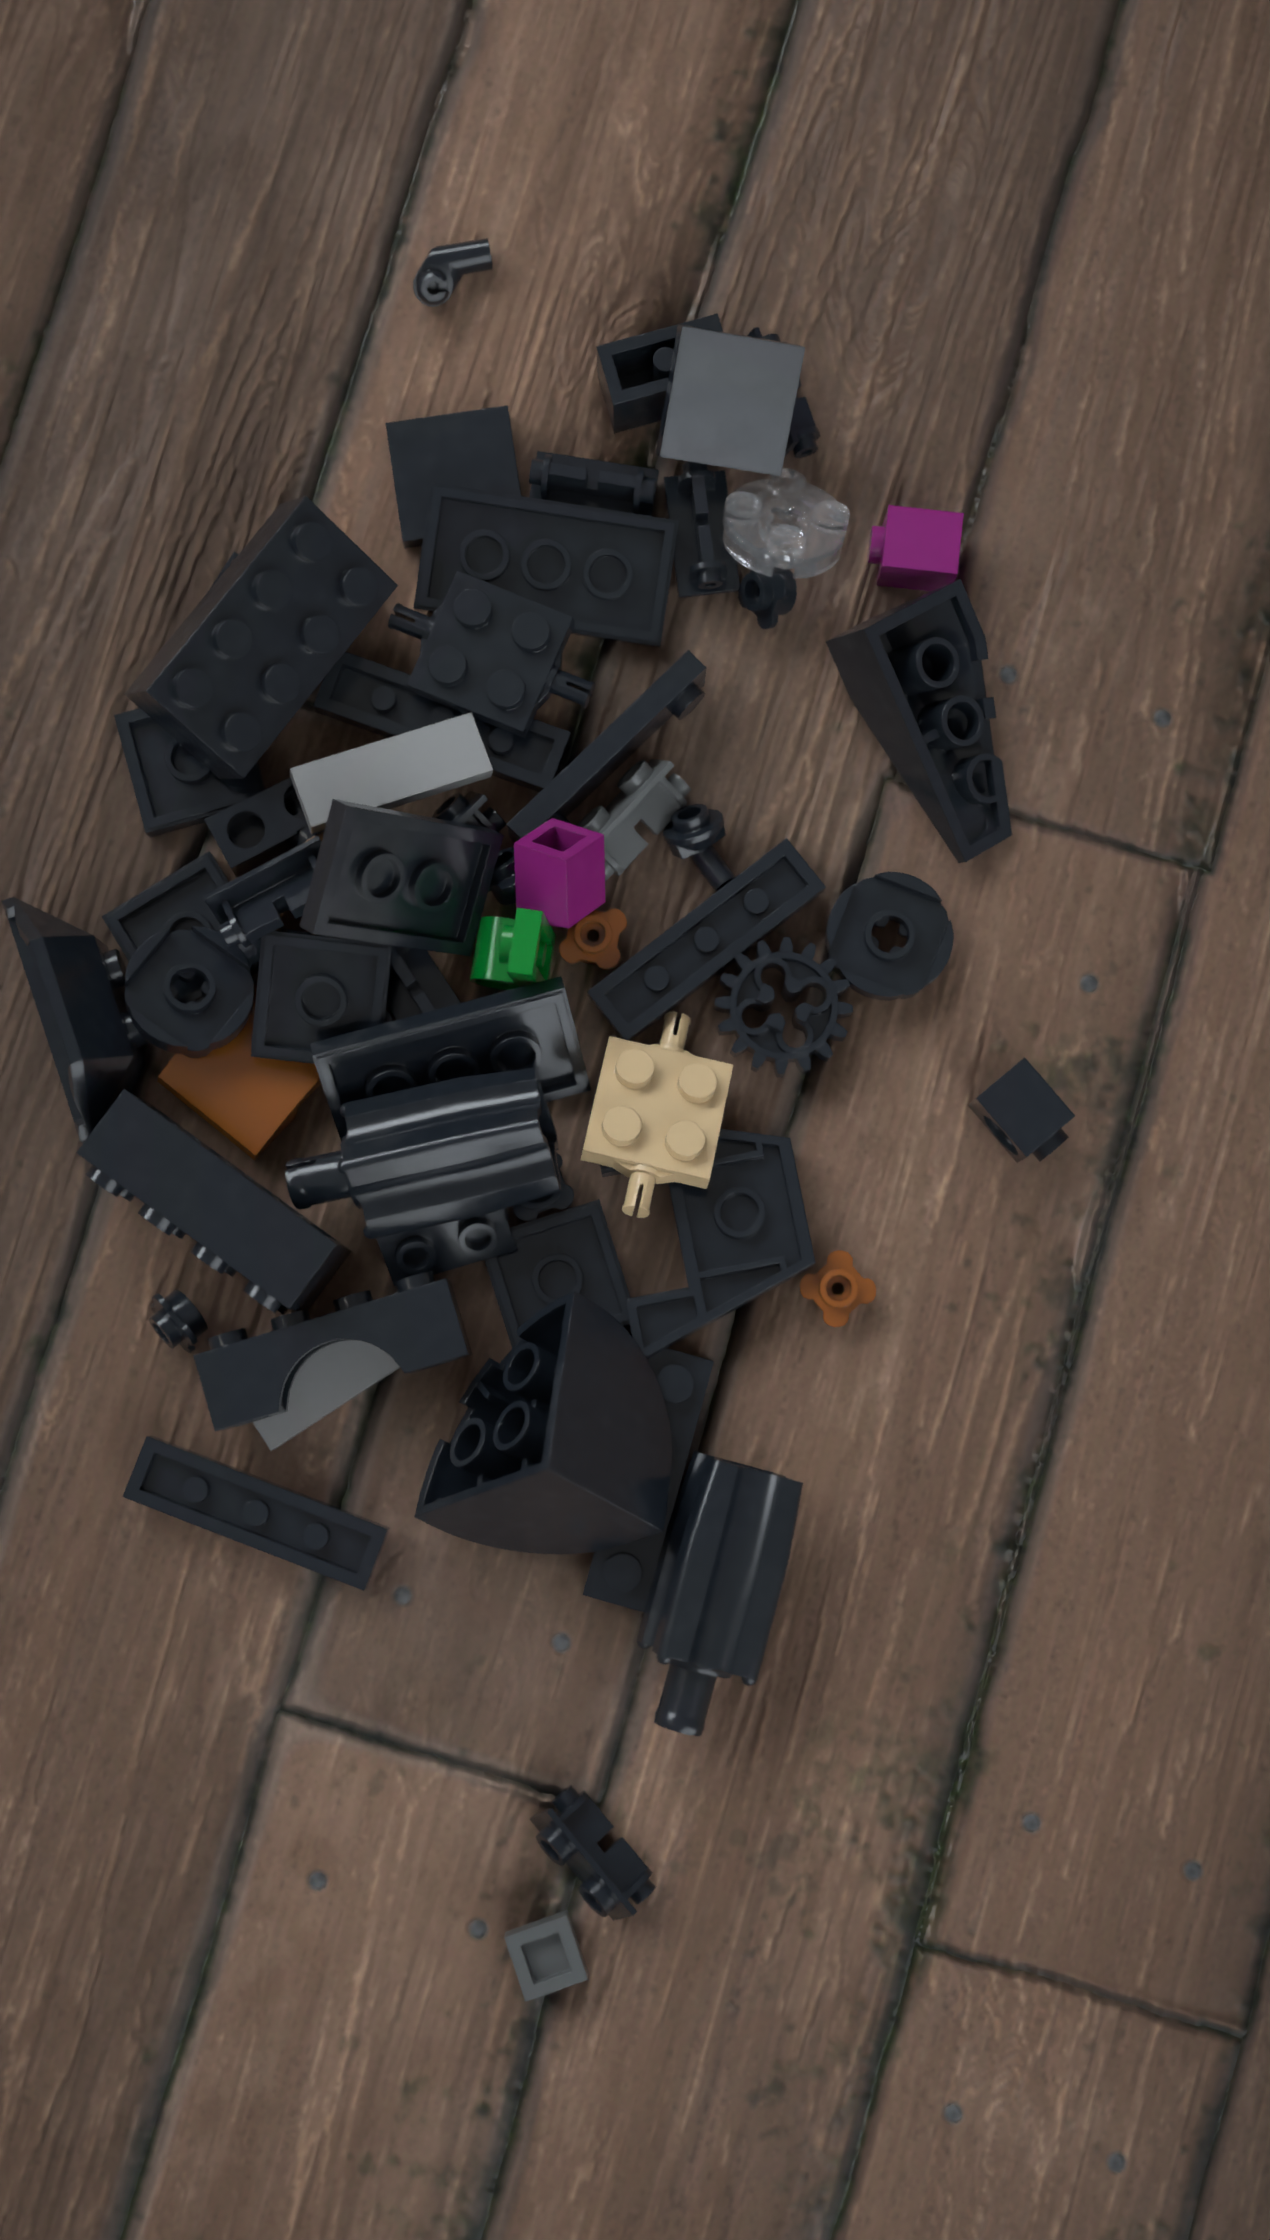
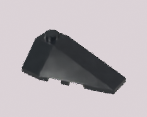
[826,579,1012,863]

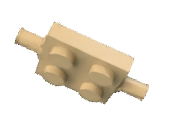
[581,1012,733,1218]

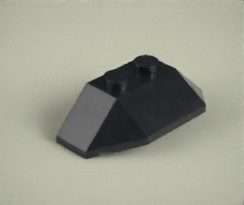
[1,897,149,1143]

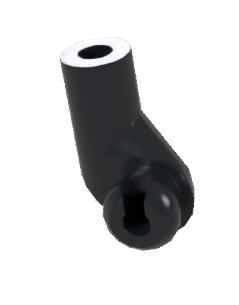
[413,238,493,307]

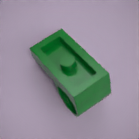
[470,908,556,991]

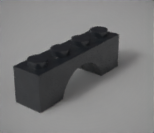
[193,1271,473,1431]

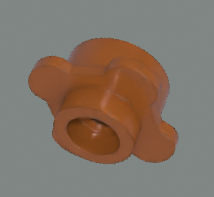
[559,908,627,970]
[799,1250,876,1327]

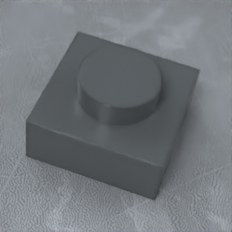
[504,1910,589,2002]

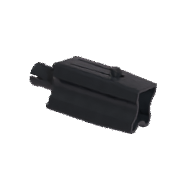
[285,1067,561,1239]
[637,1451,803,1736]

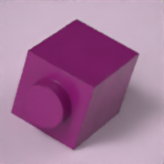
[867,505,964,591]
[514,818,606,929]

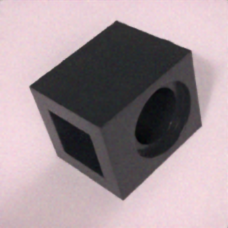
[968,1057,1075,1163]

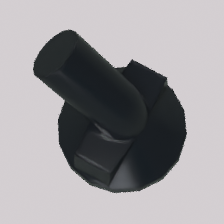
[663,804,736,892]

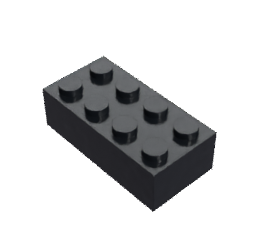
[124,496,398,779]
[76,1089,352,1315]

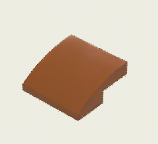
[157,984,321,1160]

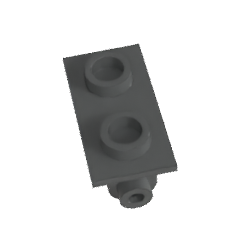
[577,759,691,881]

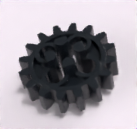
[714,937,853,1078]

